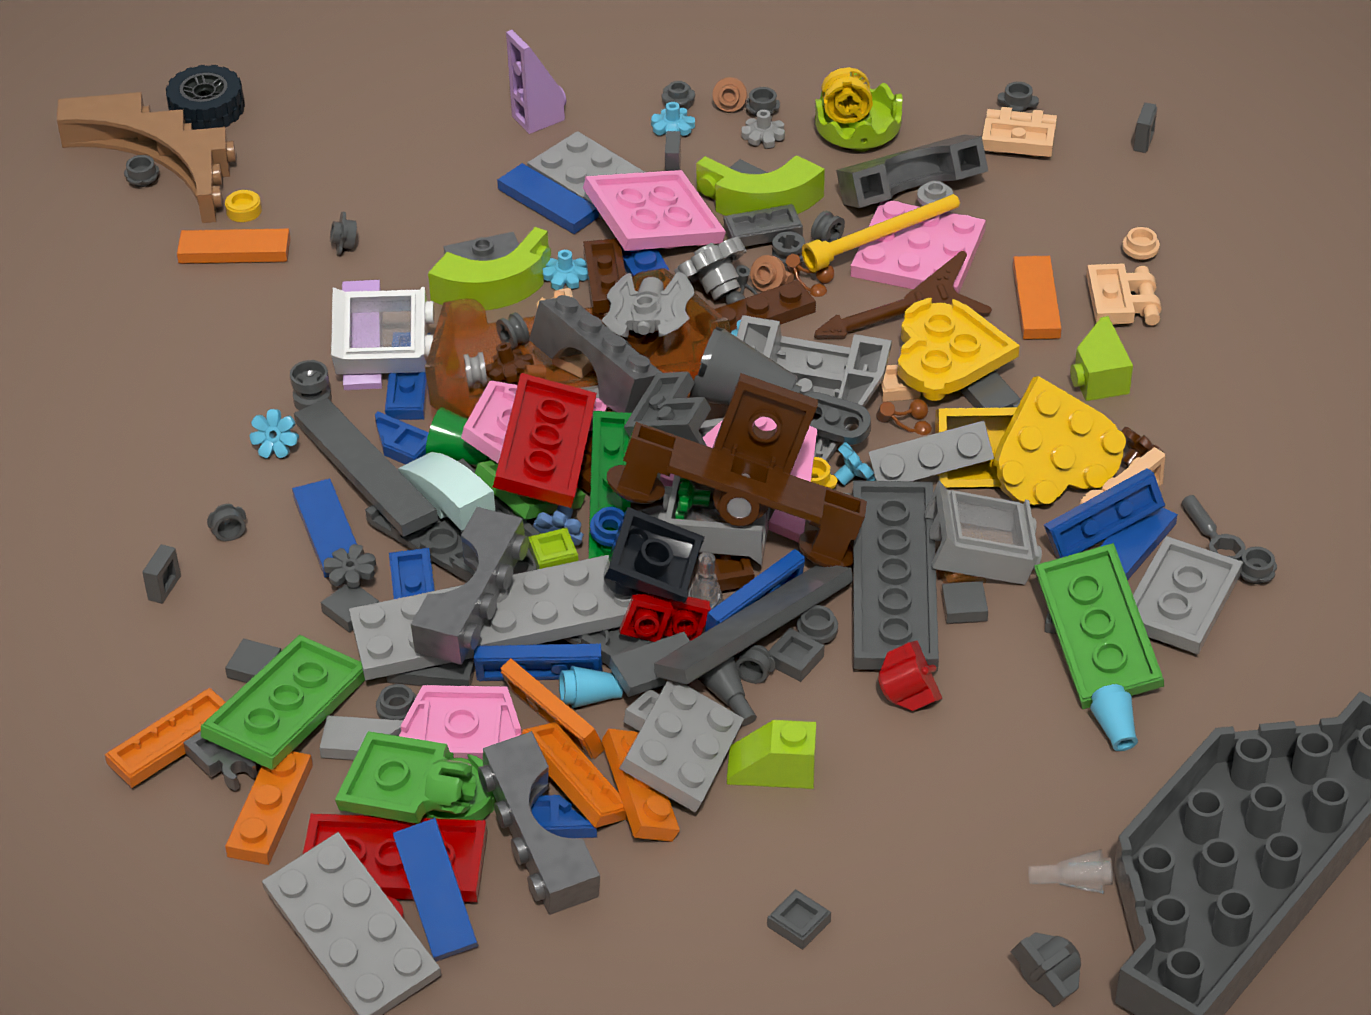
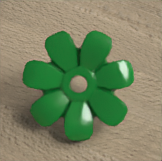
[675,477,711,519]

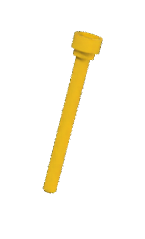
[802,194,960,272]

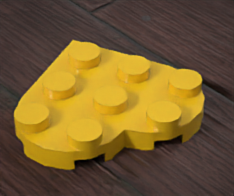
[897,298,1020,401]
[993,376,1126,505]

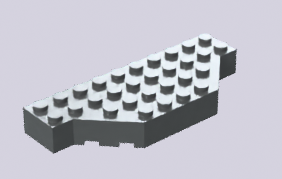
[1114,692,1371,1015]

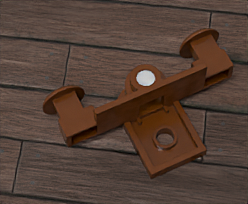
[606,373,867,567]

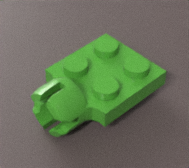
[335,731,476,824]

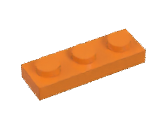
[601,728,680,842]
[225,751,313,865]

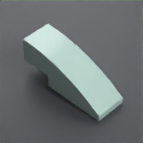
[398,452,495,531]

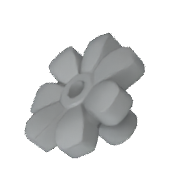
[741,110,785,148]

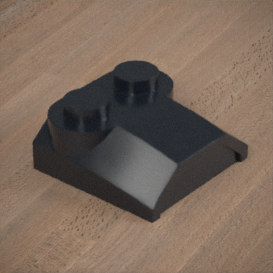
[603,507,705,603]

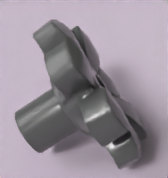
[323,544,376,588]

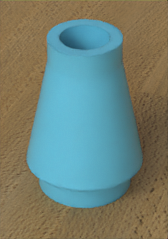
[559,666,623,708]
[1090,684,1138,751]

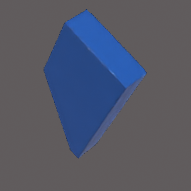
[375,412,429,465]
[531,795,597,838]

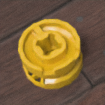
[821,67,873,124]

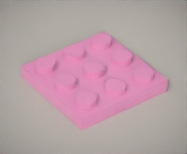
[583,170,726,251]
[851,200,986,293]

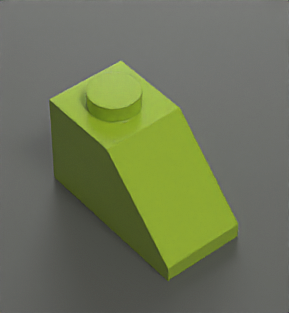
[1070,316,1133,401]
[727,720,816,789]

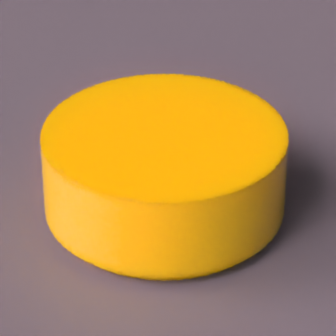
[225,190,262,222]

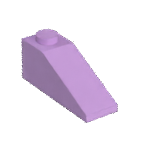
[506,30,567,134]

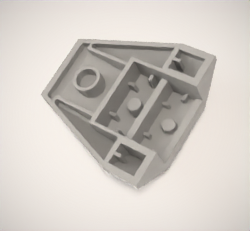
[737,315,892,462]

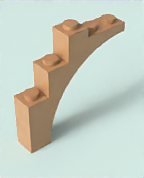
[57,92,236,223]

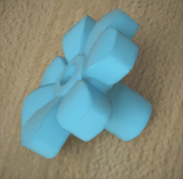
[651,102,695,136]
[543,250,588,290]
[249,409,299,458]
[834,442,876,486]

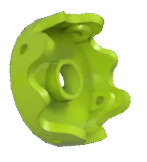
[815,73,903,152]

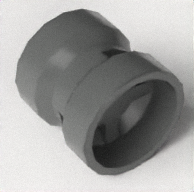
[290,360,332,410]

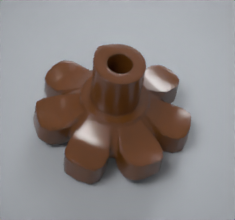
[485,342,534,384]
[1121,427,1164,467]

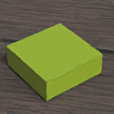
[528,528,579,569]

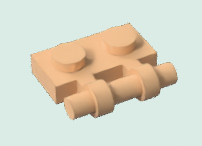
[982,107,1057,157]
[1086,264,1162,325]

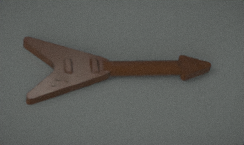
[814,251,992,339]

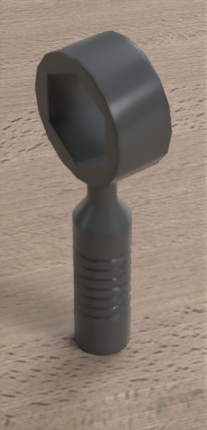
[1181,495,1246,560]

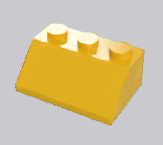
[935,407,1017,488]

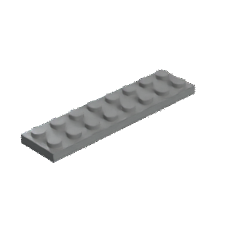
[349,555,691,680]

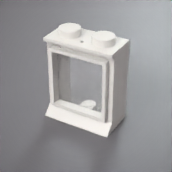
[331,287,435,374]

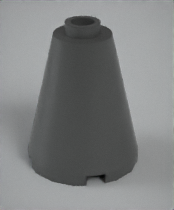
[689,327,802,406]

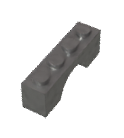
[836,134,988,208]
[529,295,662,413]
[411,507,529,665]
[478,731,600,915]

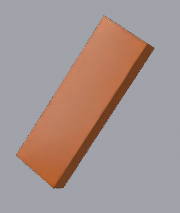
[177,228,290,264]
[1013,256,1062,339]
[500,658,604,759]

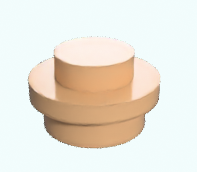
[1122,227,1160,260]

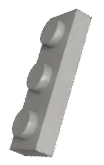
[869,420,994,482]

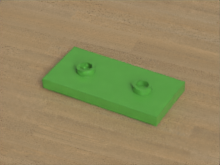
[1034,543,1164,709]
[201,635,365,770]

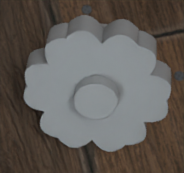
[674,237,747,301]

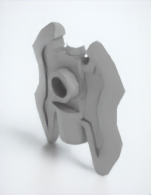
[602,272,694,337]

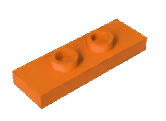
[105,687,226,788]
[521,722,627,828]

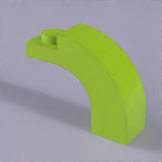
[696,155,825,216]
[428,227,551,311]

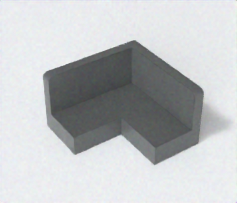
[624,372,711,446]

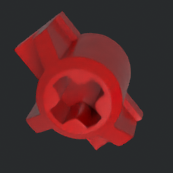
[878,640,942,711]

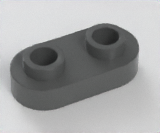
[804,392,871,445]

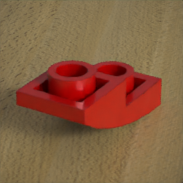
[619,594,711,642]

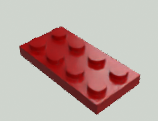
[492,373,597,508]
[303,813,487,902]

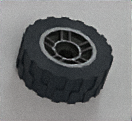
[166,65,245,130]

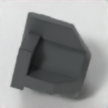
[1010,932,1081,1007]

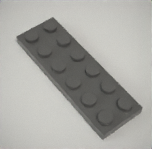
[853,481,939,671]

